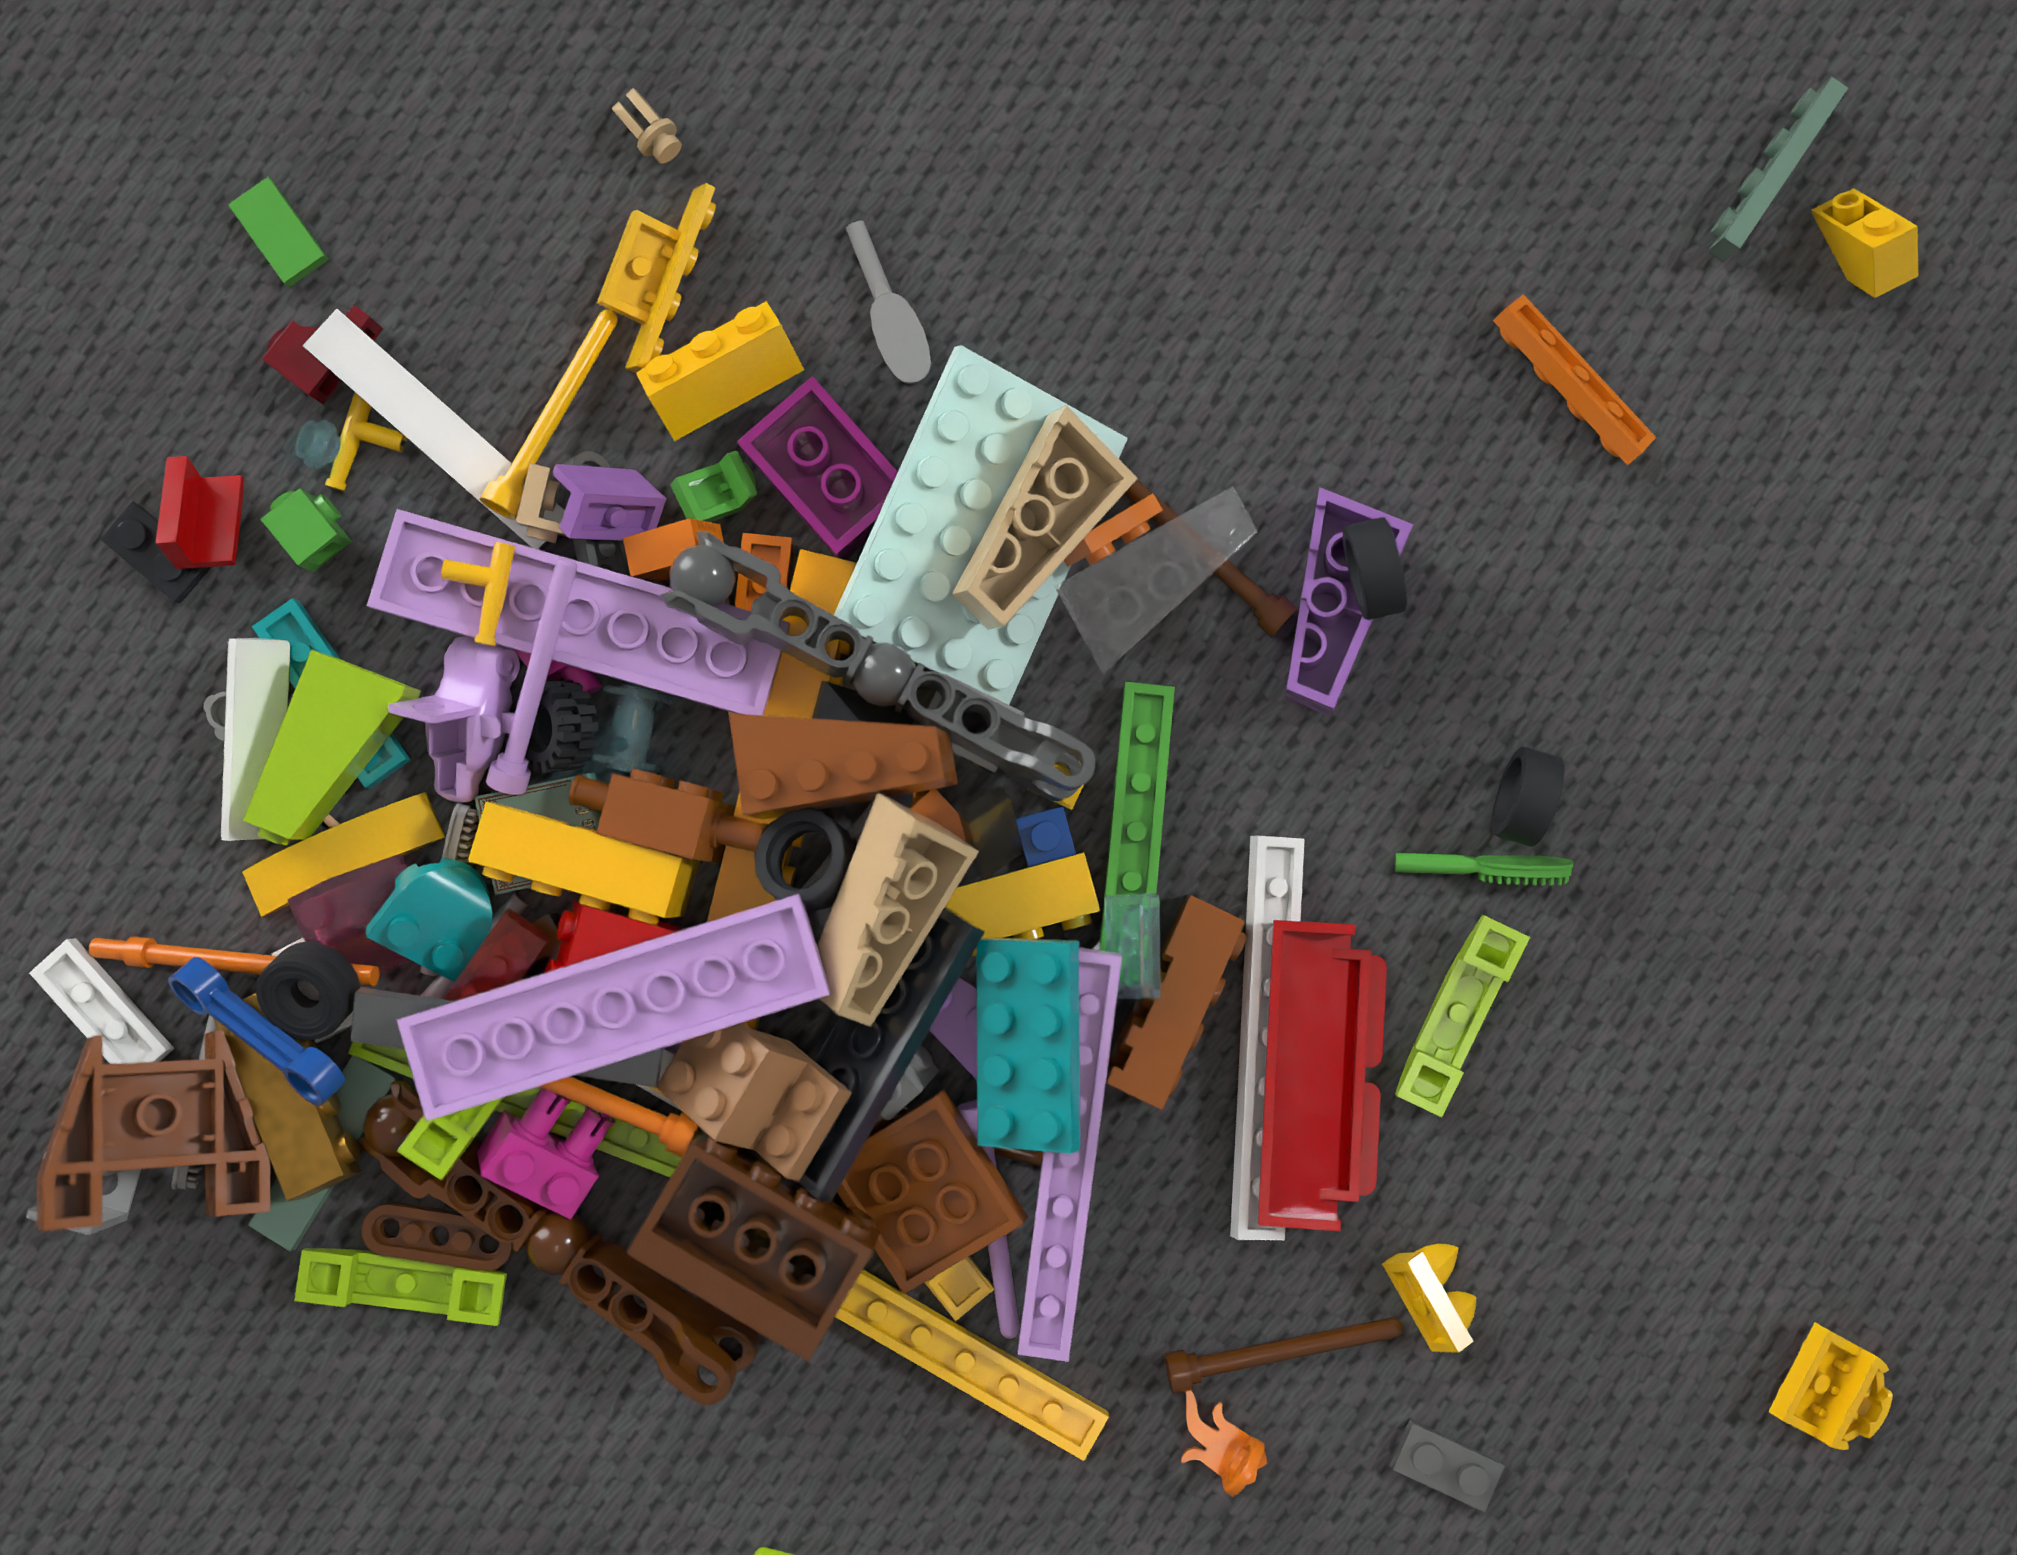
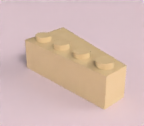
[952,405,1138,630]
[817,793,979,1026]

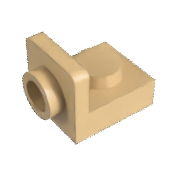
[516,463,567,543]

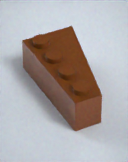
[729,713,958,820]
[1106,895,1247,1110]

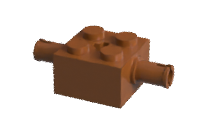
[569,768,769,864]

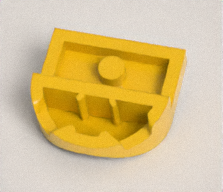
[1768,1323,1893,1450]

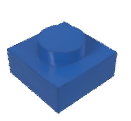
[1015,806,1076,867]

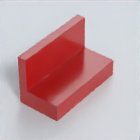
[156,456,244,569]

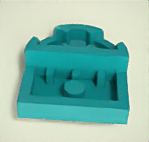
[366,858,492,982]

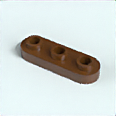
[361,1202,514,1271]

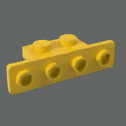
[597,183,716,373]

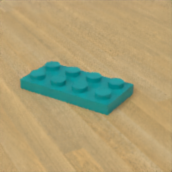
[976,937,1080,1154]

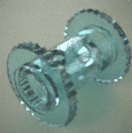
[591,684,673,773]

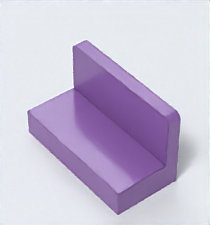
[552,464,667,540]

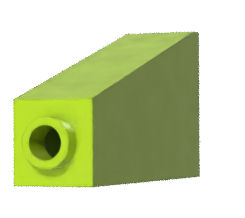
[243,650,421,845]

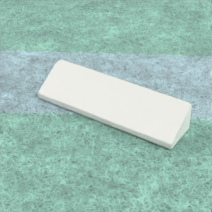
[221,638,290,841]

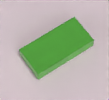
[228,177,329,287]

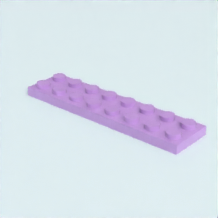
[367,509,790,715]
[397,894,831,1121]

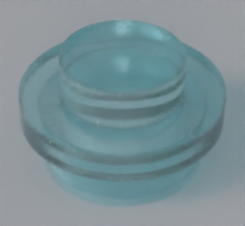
[295,420,340,469]

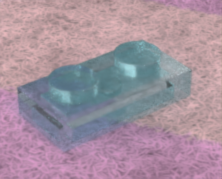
[1105,894,1160,999]

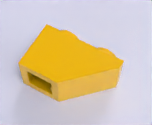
[1811,188,1918,298]

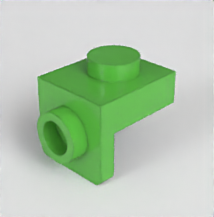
[670,451,757,523]

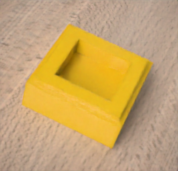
[924,1256,994,1321]

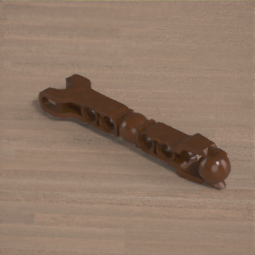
[356,1080,760,1405]

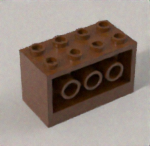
[626,1131,881,1362]

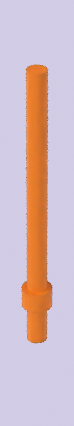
[89,936,379,986]

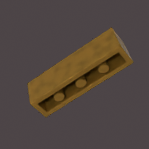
[213,993,362,1201]

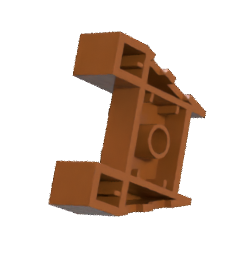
[37,1030,270,1231]

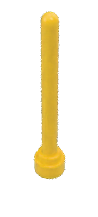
[479,310,618,520]

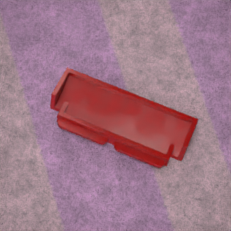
[1257,920,1387,1231]

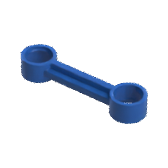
[168,957,345,1106]

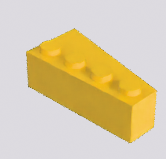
[468,802,700,924]

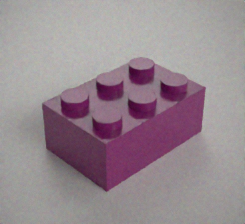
[737,376,898,560]

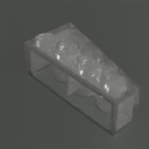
[1054,486,1257,674]

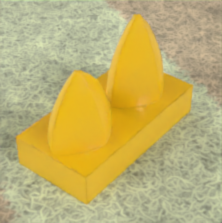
[1382,1244,1476,1353]

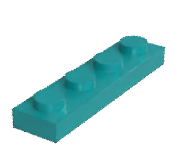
[252,598,411,789]

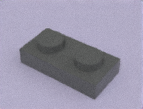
[1390,1419,1505,1512]

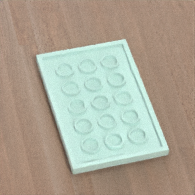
[834,345,1128,705]

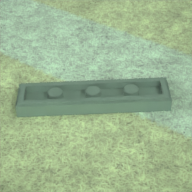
[249,1055,401,1251]

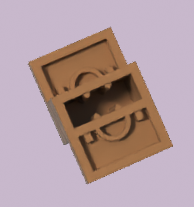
[656,1022,852,1181]

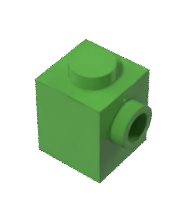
[261,488,352,572]

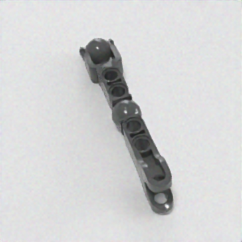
[661,531,1095,801]

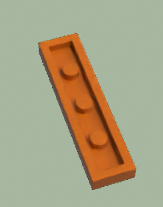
[1493,294,1656,465]

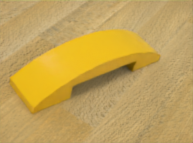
[242,792,445,917]

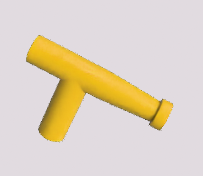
[325,392,407,492]
[441,542,515,647]

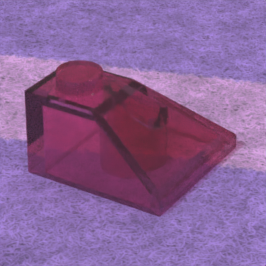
[287,854,410,975]

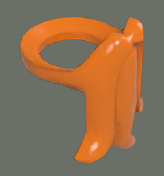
[1181,1390,1267,1497]

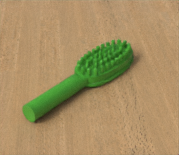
[1395,853,1574,886]

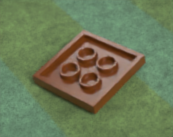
[837,1089,1028,1294]

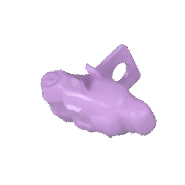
[389,636,520,802]

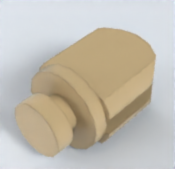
[612,88,682,164]

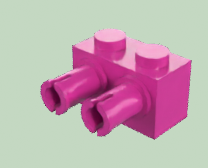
[476,1088,615,1219]

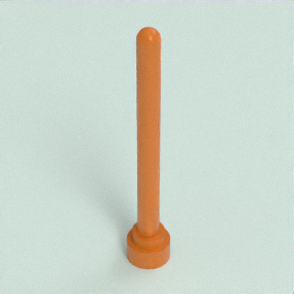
[539,1076,700,1157]

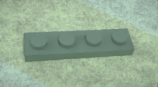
[1708,77,1848,262]

